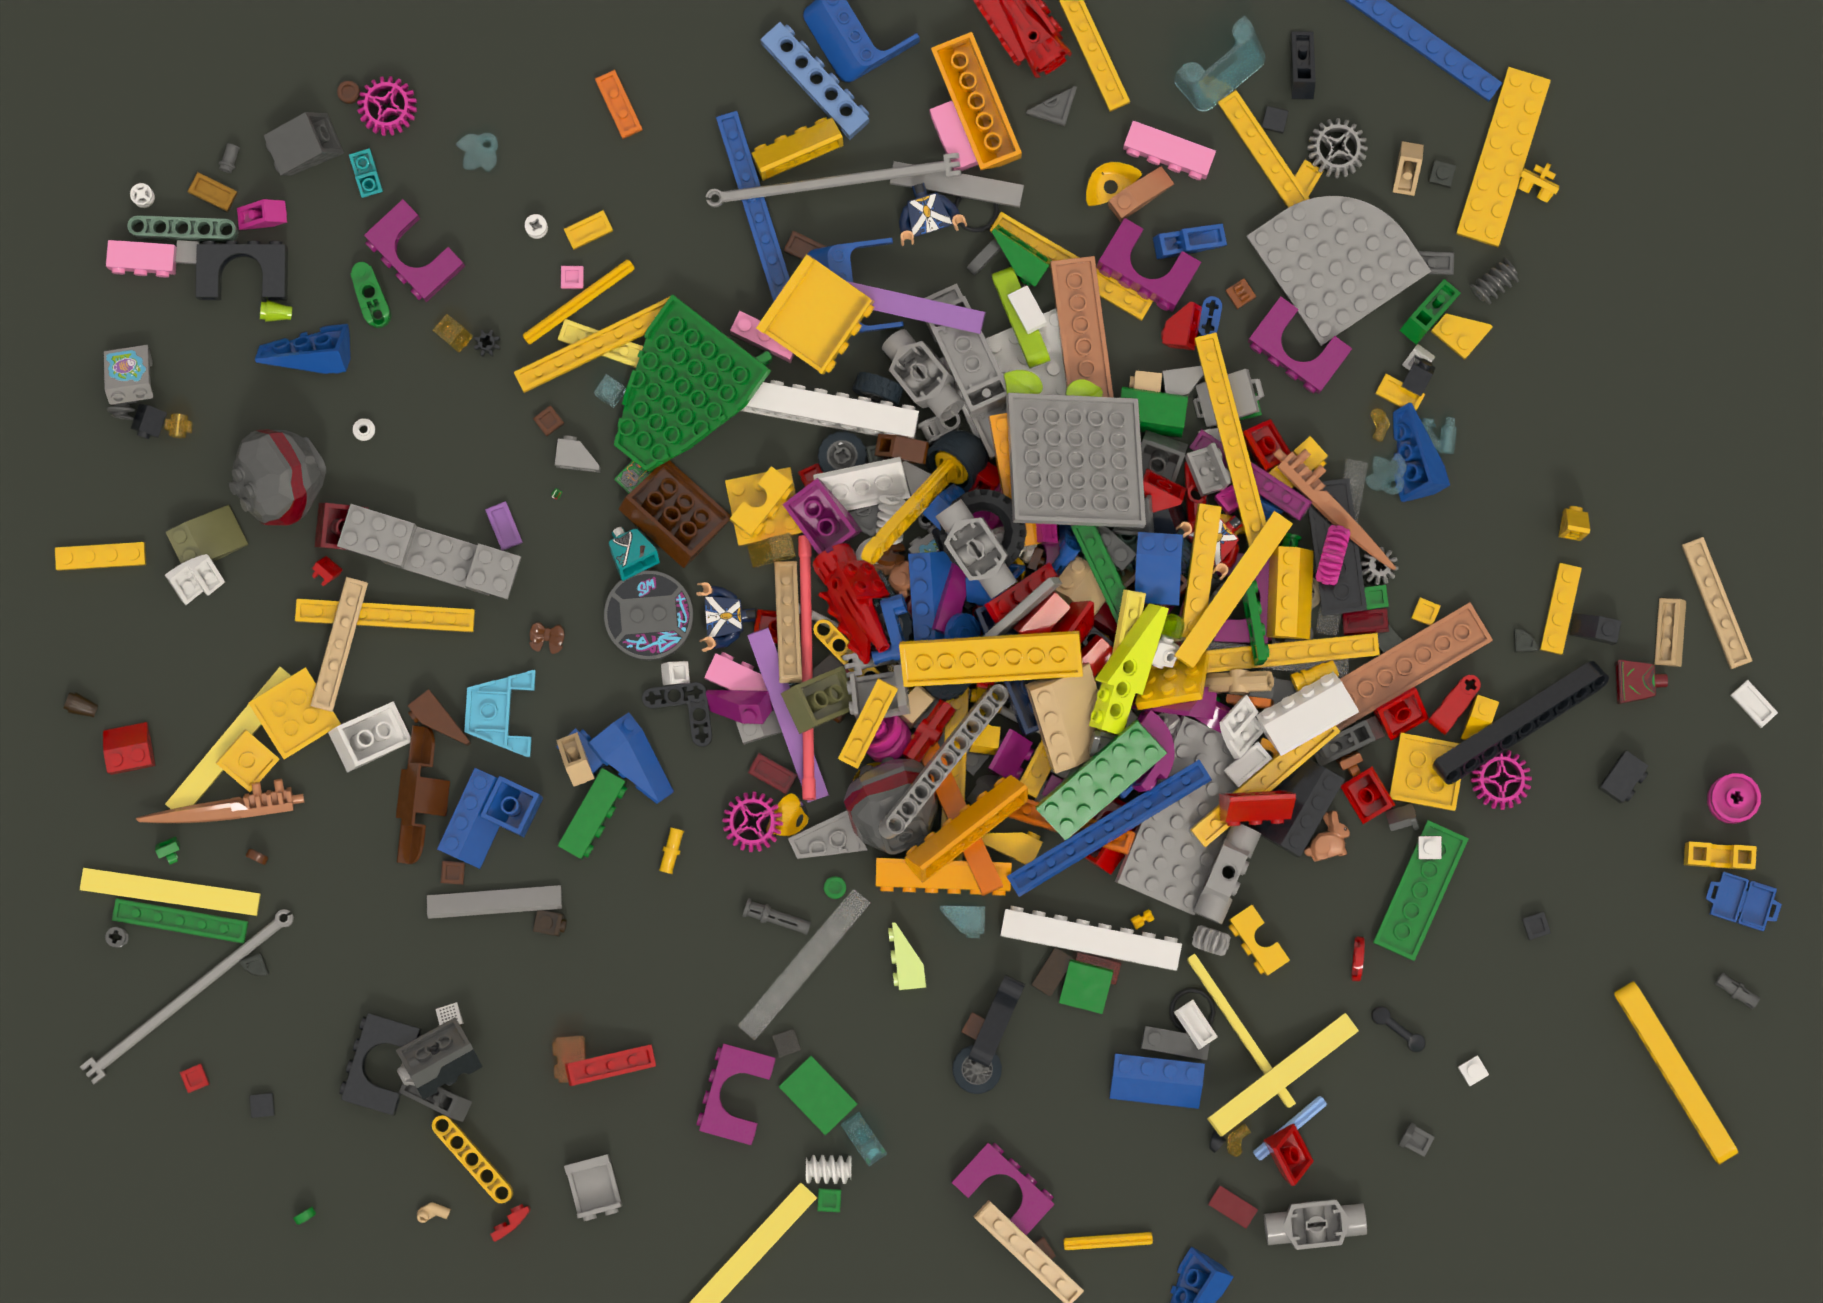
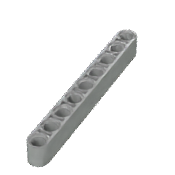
[879,684,1009,839]

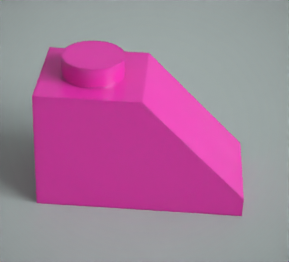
[237,199,287,230]

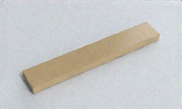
[1681,537,1752,669]
[774,561,802,683]
[310,577,368,712]
[973,1200,1084,1303]

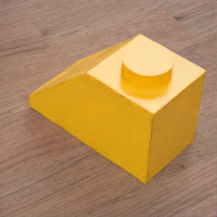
[1461,695,1499,740]

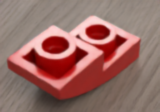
[490,1204,531,1242]

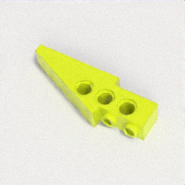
[1089,603,1169,735]

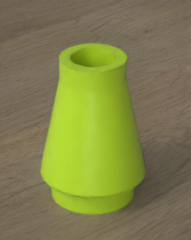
[260,300,292,322]

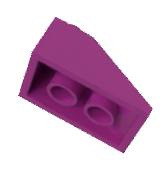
[782,478,862,554]

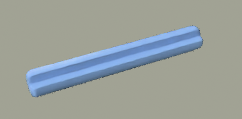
[1253,1096,1327,1160]

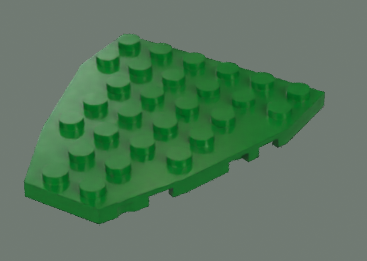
[614,294,772,472]

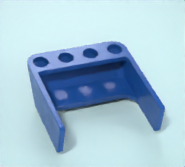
[803,0,920,82]
[807,238,903,333]

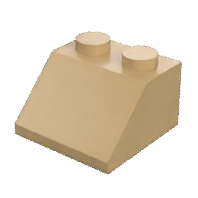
[1054,556,1106,616]

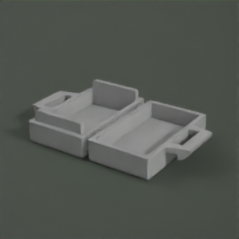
[1193,369,1264,428]

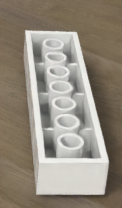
[741,380,919,439]

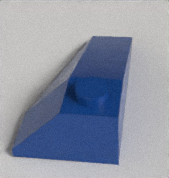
[255,324,351,374]
[1170,1247,1234,1303]

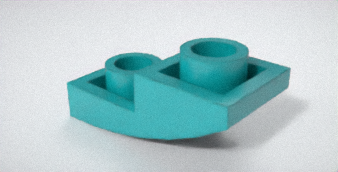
[349,148,383,198]

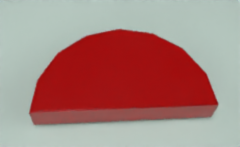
[1351,936,1365,981]

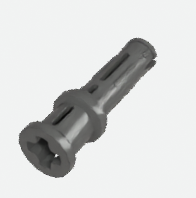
[742,898,811,935]

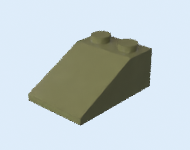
[166,505,249,564]
[780,666,852,734]

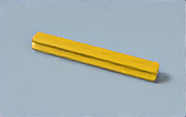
[1063,1232,1153,1250]

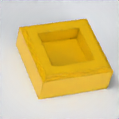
[1411,597,1441,626]

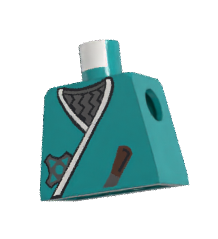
[609,527,660,581]

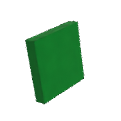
[1059,959,1114,1014]

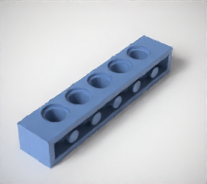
[760,22,869,140]

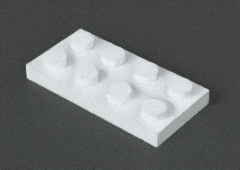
[813,457,910,511]

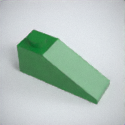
[992,224,1052,287]
[1399,279,1461,345]

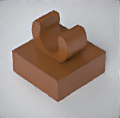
[1225,278,1256,310]
[1336,750,1363,777]

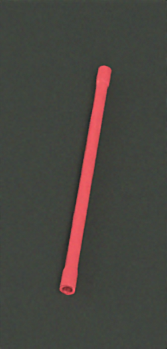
[798,535,816,800]

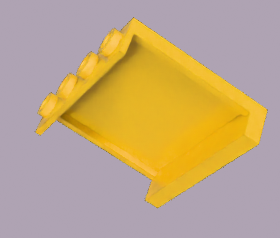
[756,254,875,374]

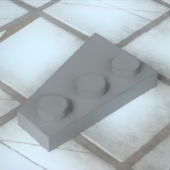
[788,811,868,859]

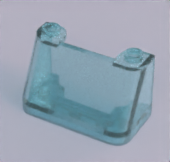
[1174,15,1265,111]

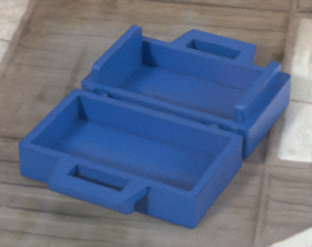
[1706,872,1782,931]

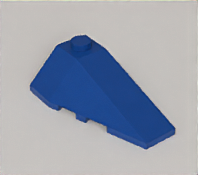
[1393,403,1450,502]
[587,712,674,804]

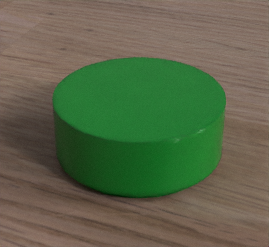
[824,876,846,899]
[293,1206,316,1225]

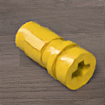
[1290,660,1339,692]

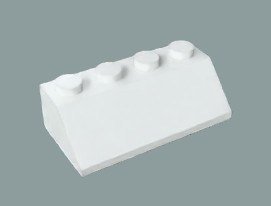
[1256,672,1359,756]

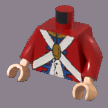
[1176,515,1243,580]

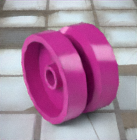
[866,716,911,763]
[1707,773,1761,824]

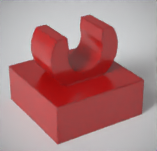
[312,556,343,586]

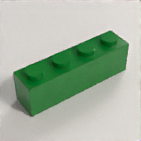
[558,768,628,860]

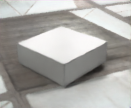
[175,240,200,264]

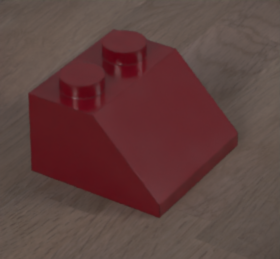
[314,503,369,550]

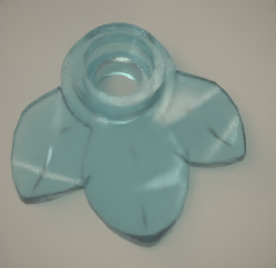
[456,133,498,172]
[1365,453,1407,495]

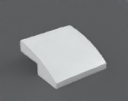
[165,554,225,605]
[1219,695,1263,759]

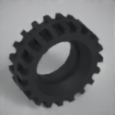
[940,489,1027,569]

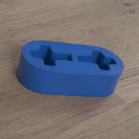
[1198,296,1222,336]

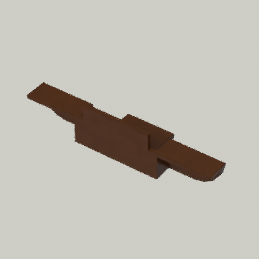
[396,725,450,864]

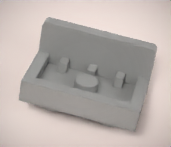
[1185,443,1231,497]

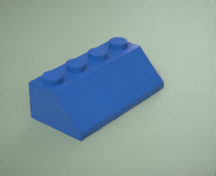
[908,551,962,641]
[437,768,500,869]
[1109,1054,1205,1109]

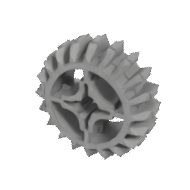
[1307,118,1368,178]

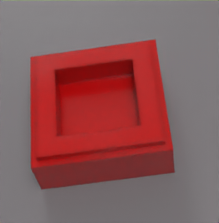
[180,1064,210,1093]

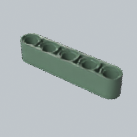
[127,216,239,242]

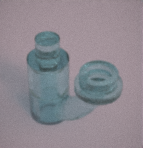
[1421,417,1457,454]

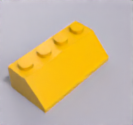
[751,117,843,181]
[1266,546,1314,640]

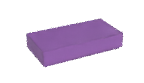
[485,501,523,551]

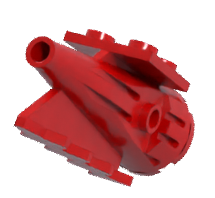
[973,0,1072,78]
[813,543,890,664]

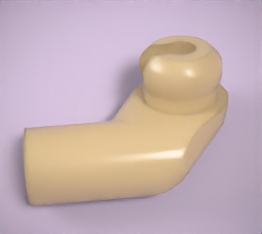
[417,1202,451,1223]

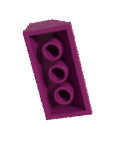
[1131,686,1217,719]

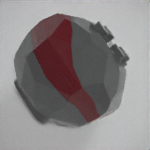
[229,429,326,525]
[844,757,938,854]

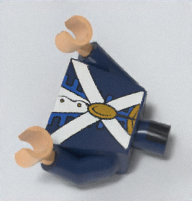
[899,183,967,246]
[696,582,756,652]

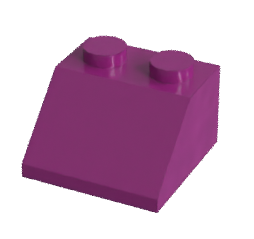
[988,729,1034,779]

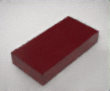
[1343,608,1389,636]
[748,753,798,795]
[1208,1185,1258,1228]

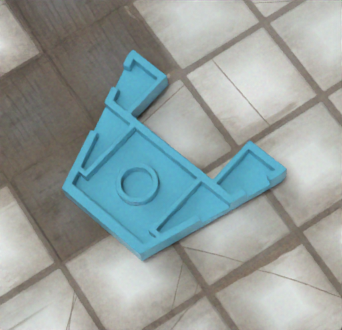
[464,670,536,757]

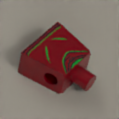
[1615,660,1668,704]

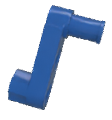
[1051,525,1081,574]
[871,594,908,665]

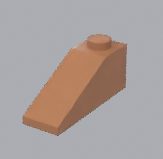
[1108,166,1174,222]

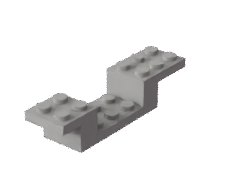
[925,283,1007,459]
[337,504,522,600]

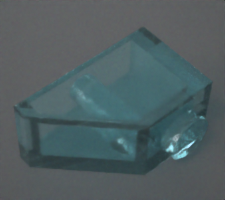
[940,906,985,938]
[841,1112,887,1166]

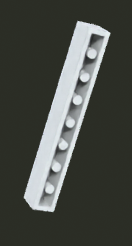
[1000,906,1182,971]

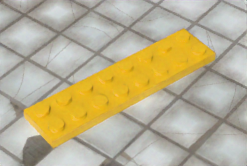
[1456,67,1551,247]
[899,631,1084,687]

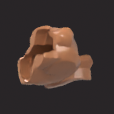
[874,560,911,599]
[1304,811,1350,862]

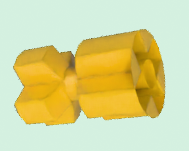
[1130,909,1154,930]

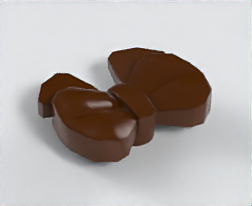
[876,543,905,566]
[529,622,565,654]

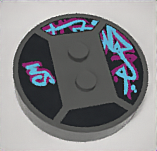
[604,571,694,661]

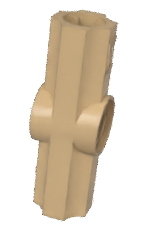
[1205,669,1274,695]

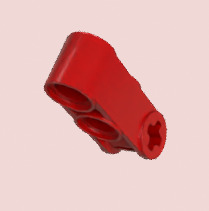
[1427,675,1481,735]

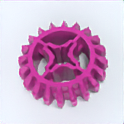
[357,76,417,136]
[1316,525,1350,585]
[1471,750,1532,810]
[723,792,783,852]

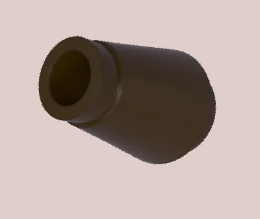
[63,692,98,718]

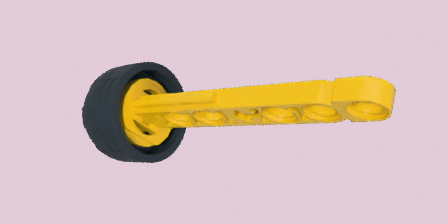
[861,430,988,564]

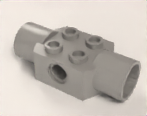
[882,329,965,422]
[935,499,1017,599]
[1193,824,1261,925]
[1264,1199,1367,1250]

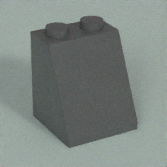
[264,112,344,176]

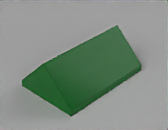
[1120,387,1188,438]

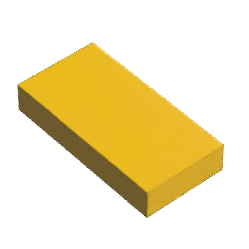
[1285,160,1324,203]
[564,210,613,250]
[1375,374,1425,411]

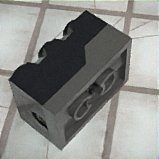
[396,1017,483,1100]

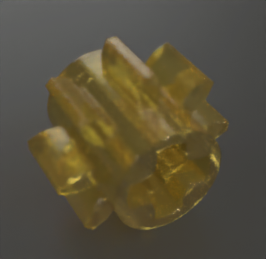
[164,414,193,438]

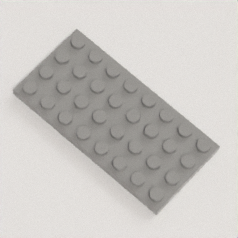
[1115,716,1239,915]

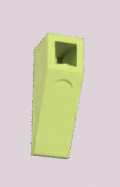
[888,923,926,990]

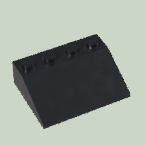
[1240,759,1345,858]

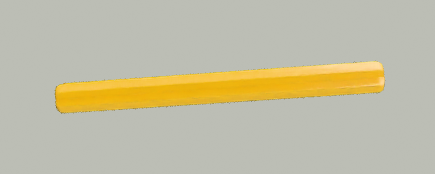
[523,260,635,344]

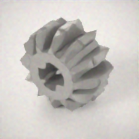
[1361,547,1399,585]
[1192,925,1231,956]

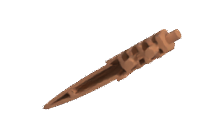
[1273,448,1396,570]
[136,779,305,823]

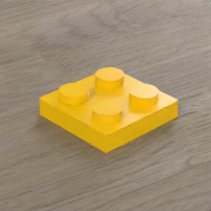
[216,729,279,792]

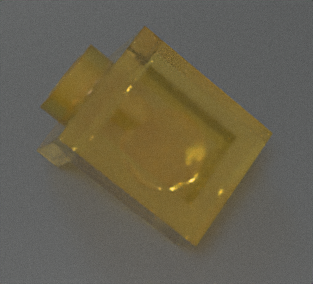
[432,314,473,352]

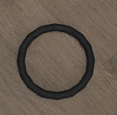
[955,197,999,232]
[1169,988,1216,1033]

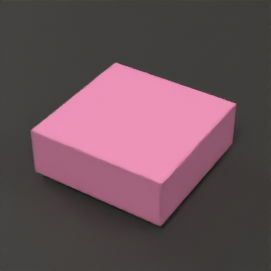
[561,266,584,289]

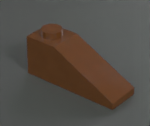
[408,689,471,746]

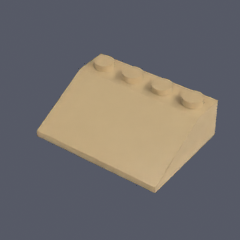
[1025,663,1099,774]

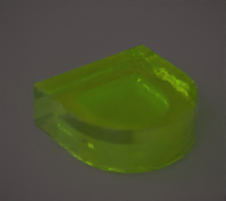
[1161,614,1184,640]

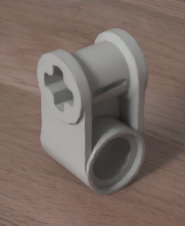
[917,413,961,445]

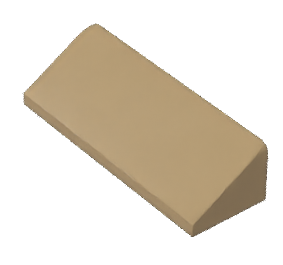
[1654,598,1686,667]

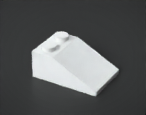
[328,701,411,773]

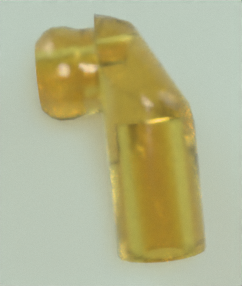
[1370,408,1390,442]
[1227,1124,1251,1157]

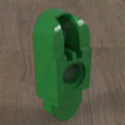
[350,262,391,328]

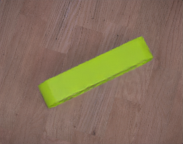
[991,266,1050,369]

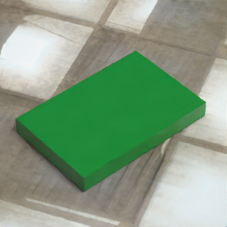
[779,1056,857,1135]

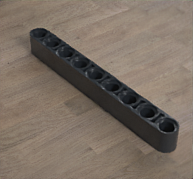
[1432,661,1609,785]

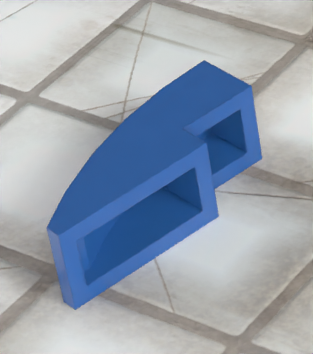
[1153,224,1227,259]

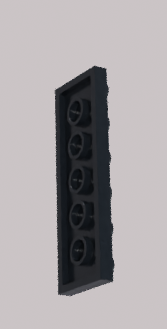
[1308,478,1367,616]

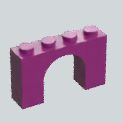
[364,199,465,302]
[1096,218,1201,312]
[1248,296,1352,394]
[1213,553,1272,645]
[697,1044,776,1145]
[952,1142,1055,1235]

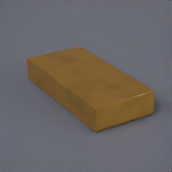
[187,172,238,212]

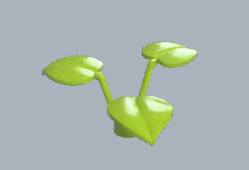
[1003,370,1103,397]

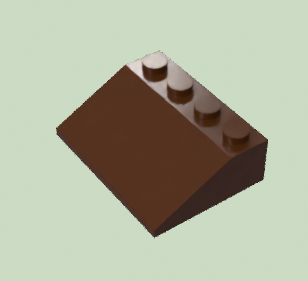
[618,460,731,568]

